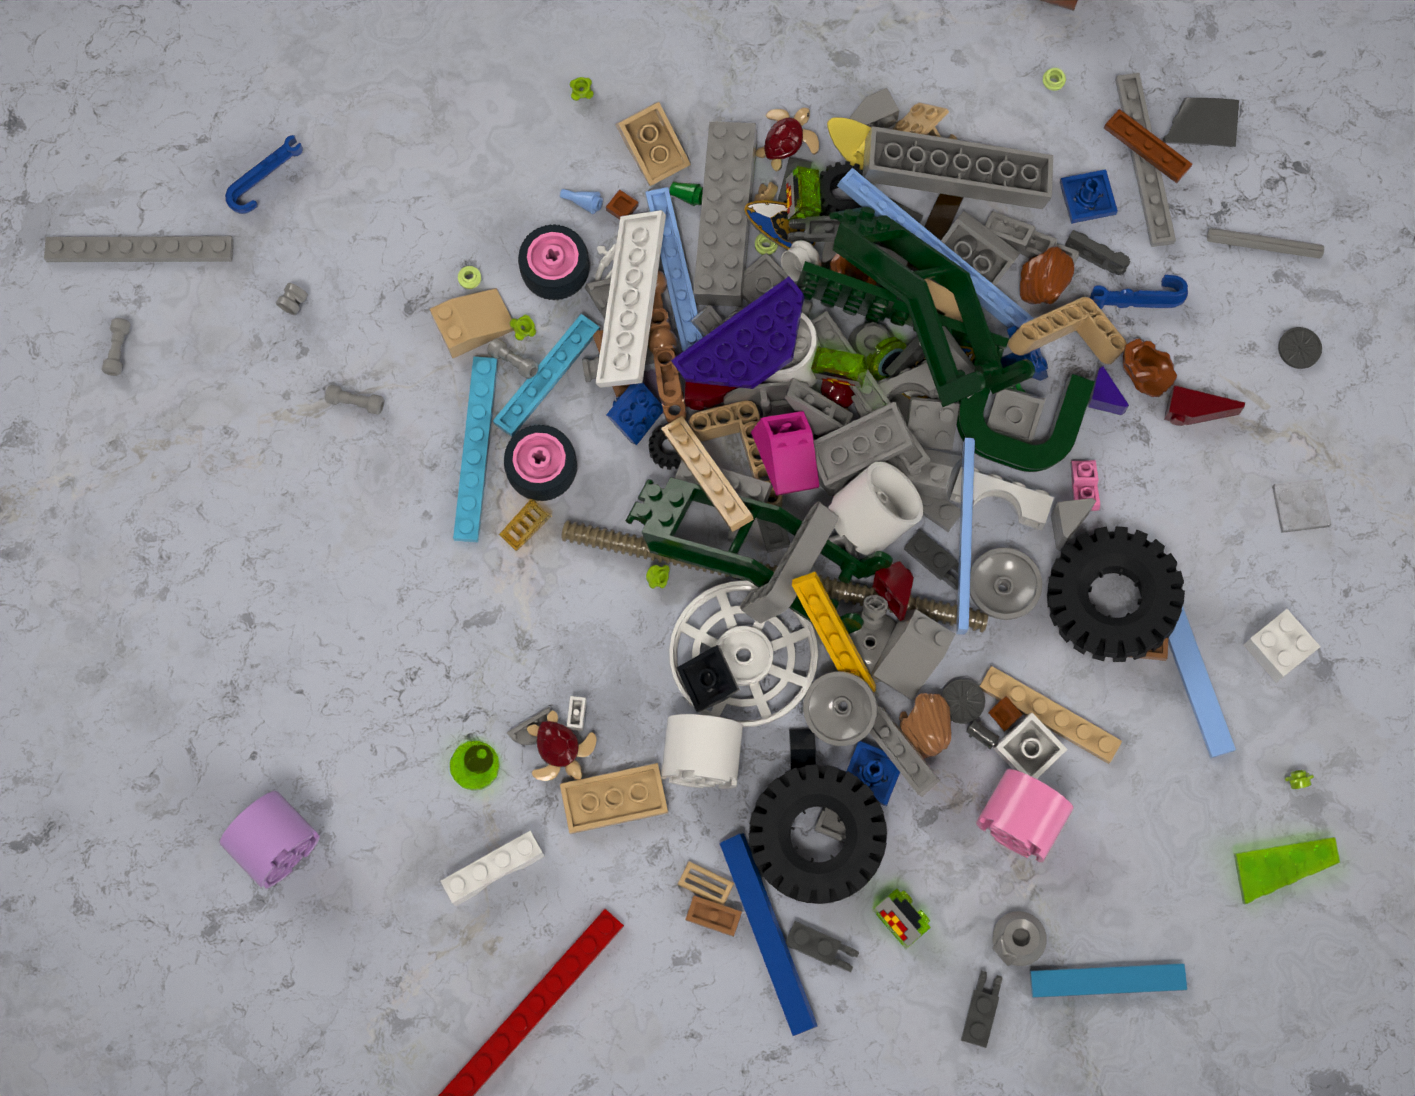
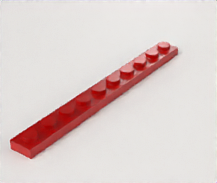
[438,909,624,1096]

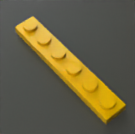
[792,572,876,692]

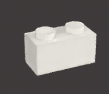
[567,696,587,731]

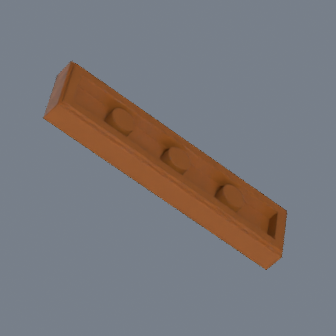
[1104,109,1193,183]

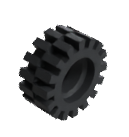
[648,423,682,470]

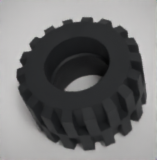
[815,161,874,216]

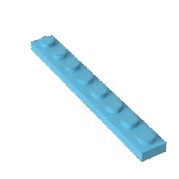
[453,356,498,542]

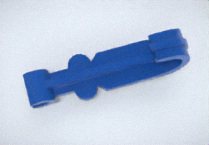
[225,135,303,214]
[1090,275,1188,309]

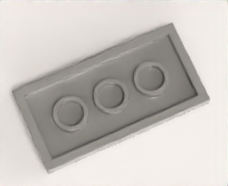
[813,402,915,488]

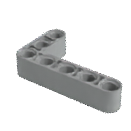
[740,502,839,623]

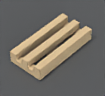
[678,861,734,906]

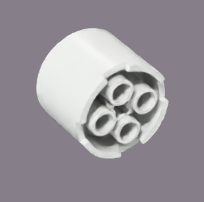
[761,313,824,388]
[828,462,923,555]
[661,714,743,789]

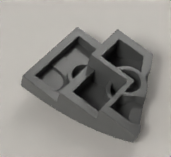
[1163,98,1239,147]

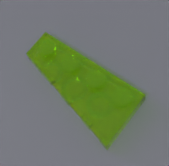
[1233,837,1340,904]

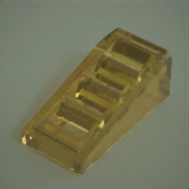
[499,499,551,551]

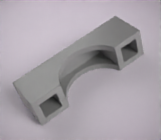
[851,360,939,418]

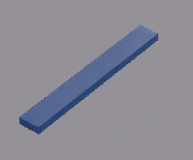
[719,833,818,1036]

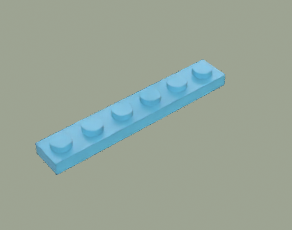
[493,314,600,437]

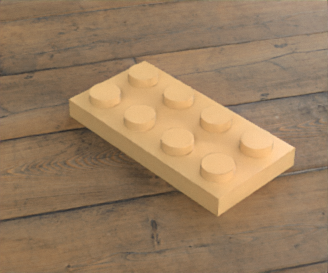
[560,763,668,834]

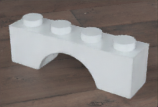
[950,467,1054,530]
[441,831,545,906]

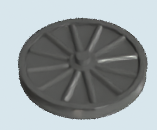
[1278,327,1322,369]
[941,679,985,724]

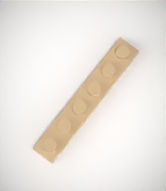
[661,416,754,532]
[979,666,1122,764]

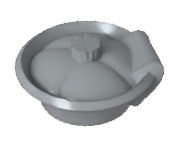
[848,322,897,370]
[992,911,1047,966]

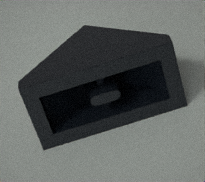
[789,729,816,770]

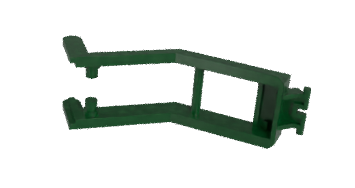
[829,207,1035,407]
[625,477,893,634]

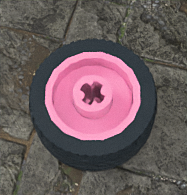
[518,224,590,300]
[504,424,577,501]

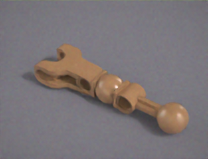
[648,270,687,423]

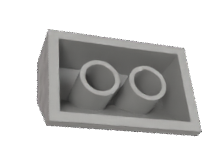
[941,211,1020,286]
[884,448,962,501]

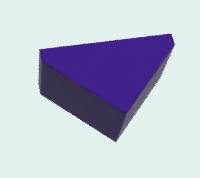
[1088,366,1129,415]

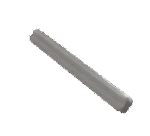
[1207,228,1324,259]

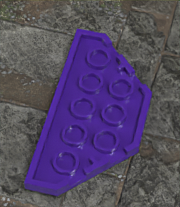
[671,276,804,389]

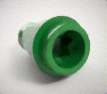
[669,182,703,206]

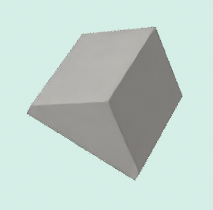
[1051,498,1096,551]

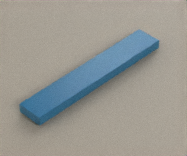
[1030,964,1187,998]

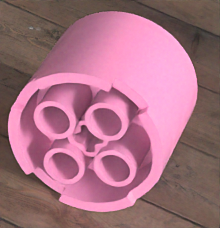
[976,769,1074,862]

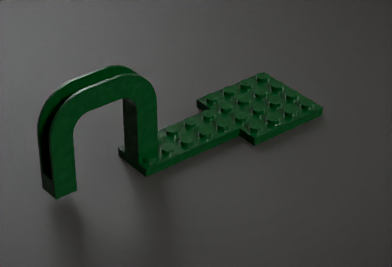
[797,261,1095,472]

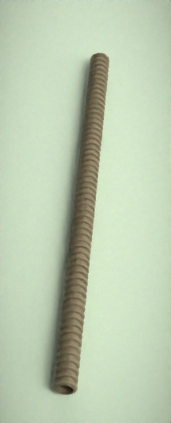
[561,520,988,633]

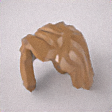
[899,693,952,759]

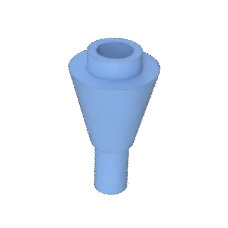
[560,189,603,214]

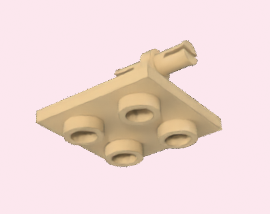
[893,103,958,140]

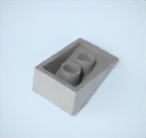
[871,609,955,699]

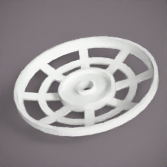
[669,581,818,727]

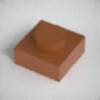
[606,189,639,220]
[988,696,1023,732]

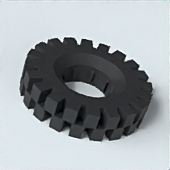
[1047,526,1185,662]
[748,764,887,904]

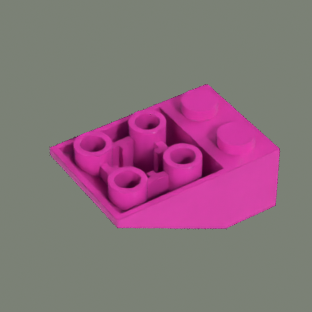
[751,411,820,496]

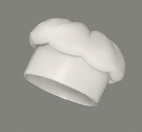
[781,240,822,282]

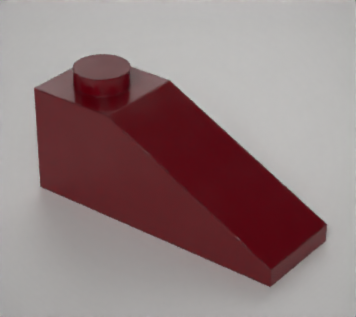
[685,382,738,410]
[1164,386,1245,426]

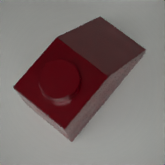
[872,561,914,621]

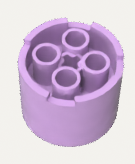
[220,791,320,889]

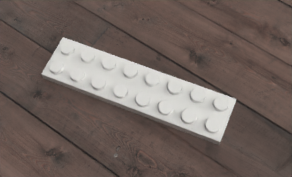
[595,210,666,388]

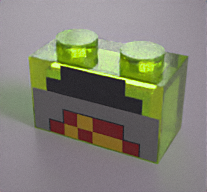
[786,166,821,221]
[811,346,868,388]
[872,888,931,950]

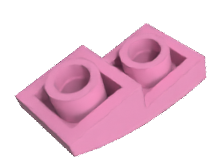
[1071,460,1100,511]

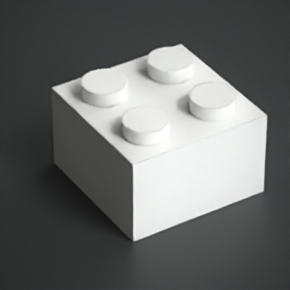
[1243,609,1321,683]
[993,713,1068,779]

